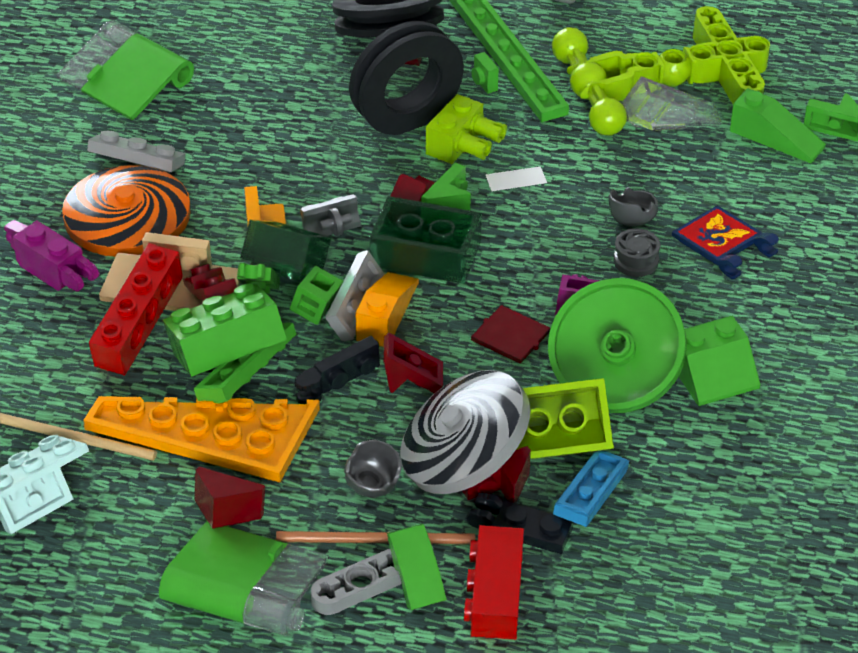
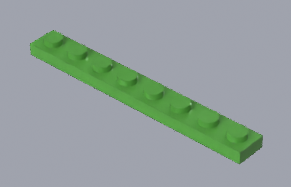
[449,0,569,122]

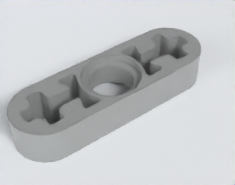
[311,549,402,615]

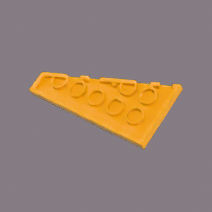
[83,396,320,483]

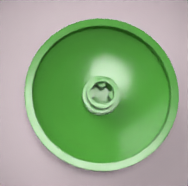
[548,278,687,413]

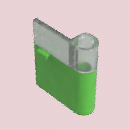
[56,20,194,120]
[159,521,329,637]

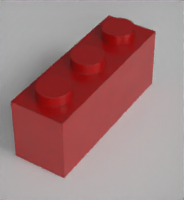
[464,525,524,640]

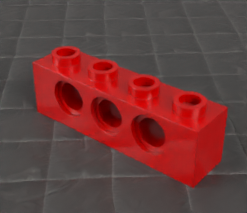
[89,243,183,376]

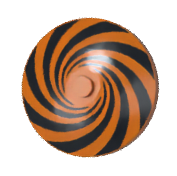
[62,165,191,257]

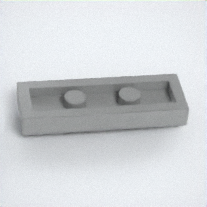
[87,131,186,172]
[325,250,385,342]

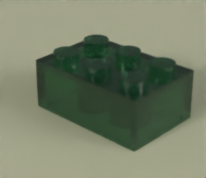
[370,196,482,284]

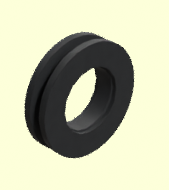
[332,0,445,37]
[349,21,464,135]

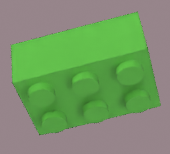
[162,284,287,377]

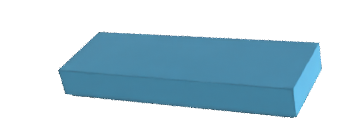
[553,450,629,527]

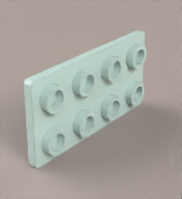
[0,435,89,534]

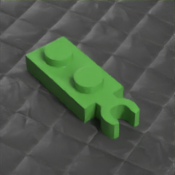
[237,263,280,294]

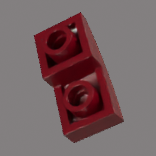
[183,263,237,301]

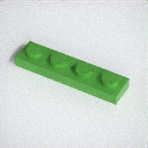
[194,323,297,403]

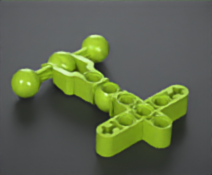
[551,6,770,136]

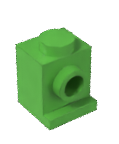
[289,265,343,324]

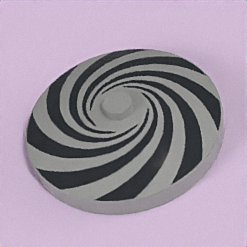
[400,370,530,494]

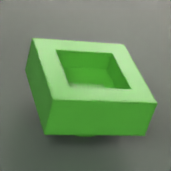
[471,52,499,94]

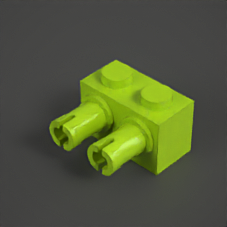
[426,94,507,164]

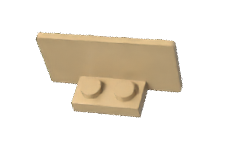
[99,232,241,311]

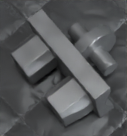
[300,194,361,241]

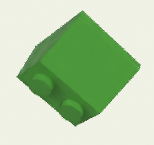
[679,315,761,406]

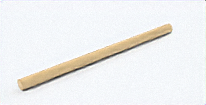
[0,413,157,461]

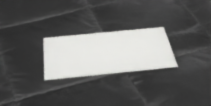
[486,166,547,191]

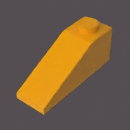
[356,272,419,347]

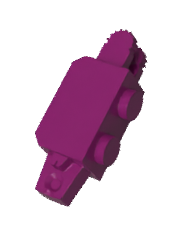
[4,220,100,292]

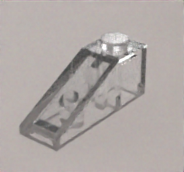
[622,76,722,131]

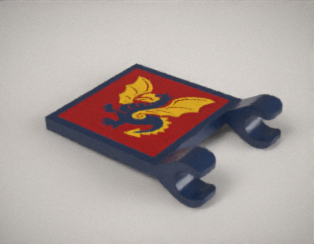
[672,205,779,279]

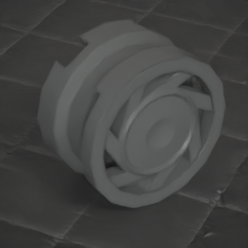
[613,228,661,277]

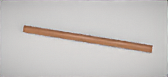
[276,531,475,544]

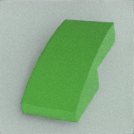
[387,524,447,610]

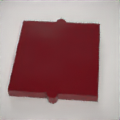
[471,305,550,364]

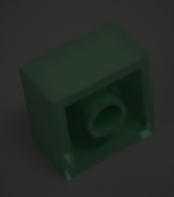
[240,220,332,280]

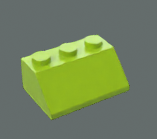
[517,378,614,459]

